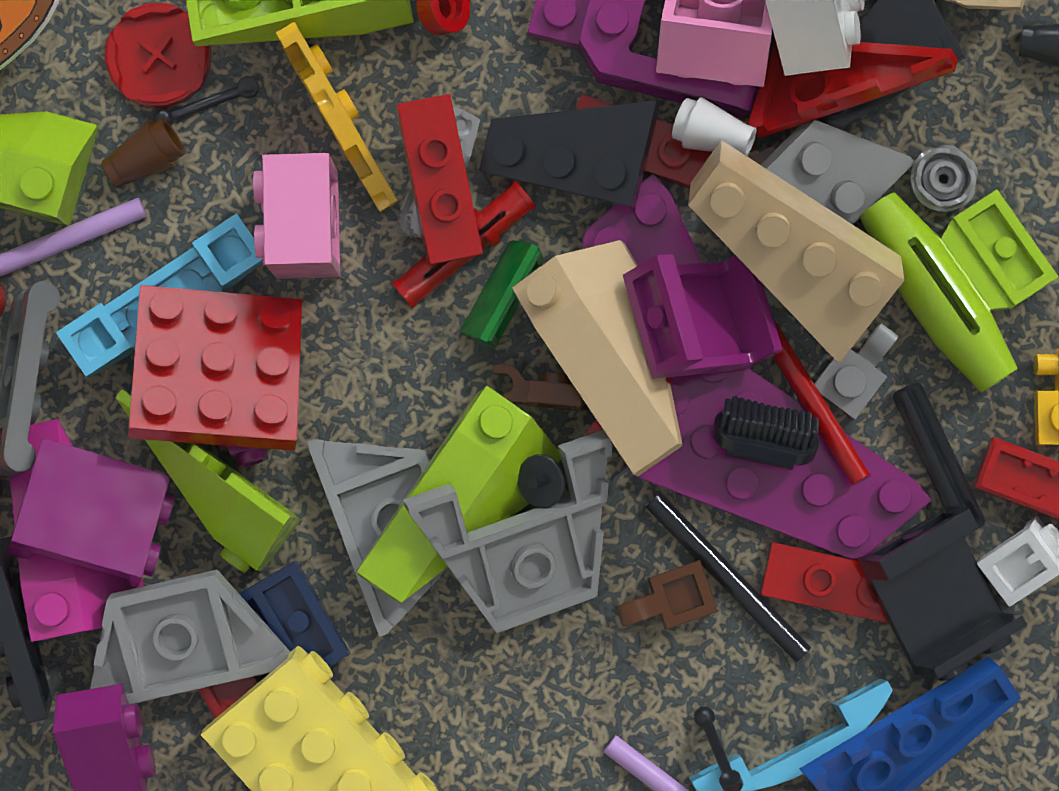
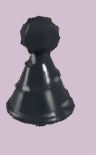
[518,454,568,508]

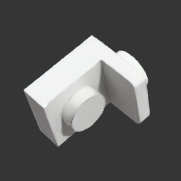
[977,516,1059,607]

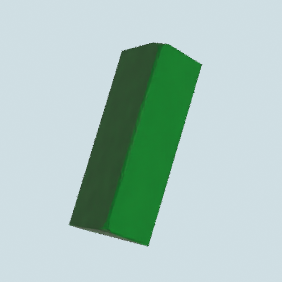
[460,240,544,350]

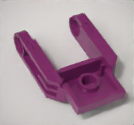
[527,0,759,118]

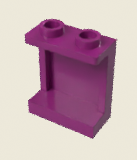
[623,254,782,379]
[6,438,175,588]

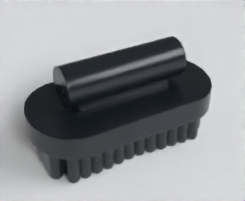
[712,396,819,470]

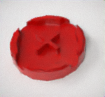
[105,3,211,109]

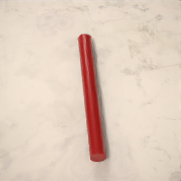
[772,318,871,486]

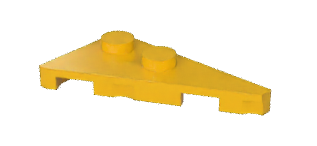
[276,22,398,213]

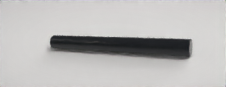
[646,492,811,662]

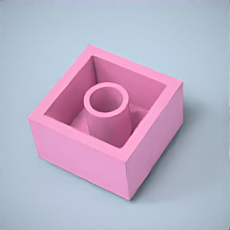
[656,0,773,87]
[253,153,340,279]

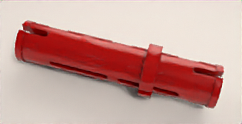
[391,181,536,308]

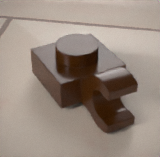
[493,364,582,412]
[616,560,718,629]

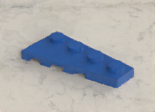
[799,656,1021,791]

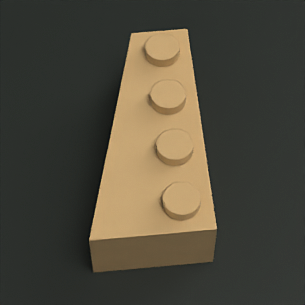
[688,140,904,363]

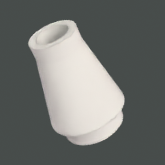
[672,97,757,156]

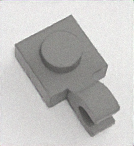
[814,323,899,420]

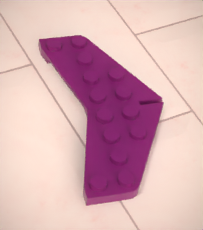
[583,173,931,559]

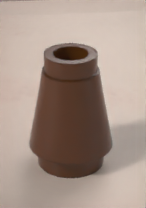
[102,118,185,188]

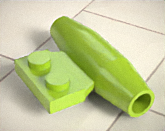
[859,190,1059,393]

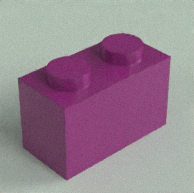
[53,683,156,791]

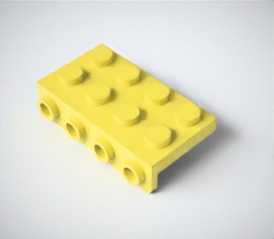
[201,646,438,791]

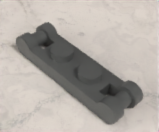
[0,281,60,478]

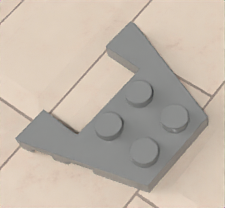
[403,430,613,633]

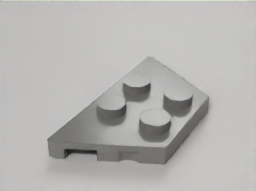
[761,120,914,306]
[306,439,449,637]
[90,570,290,705]

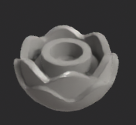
[910,145,978,212]

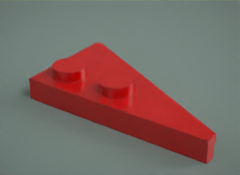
[748,40,958,138]

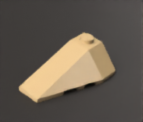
[512,240,683,476]

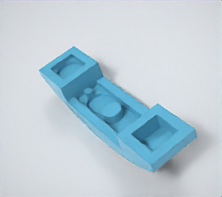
[56,213,262,378]
[689,679,893,791]

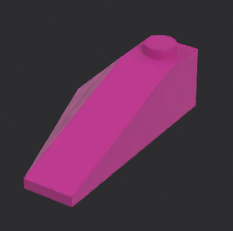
[10,419,144,642]

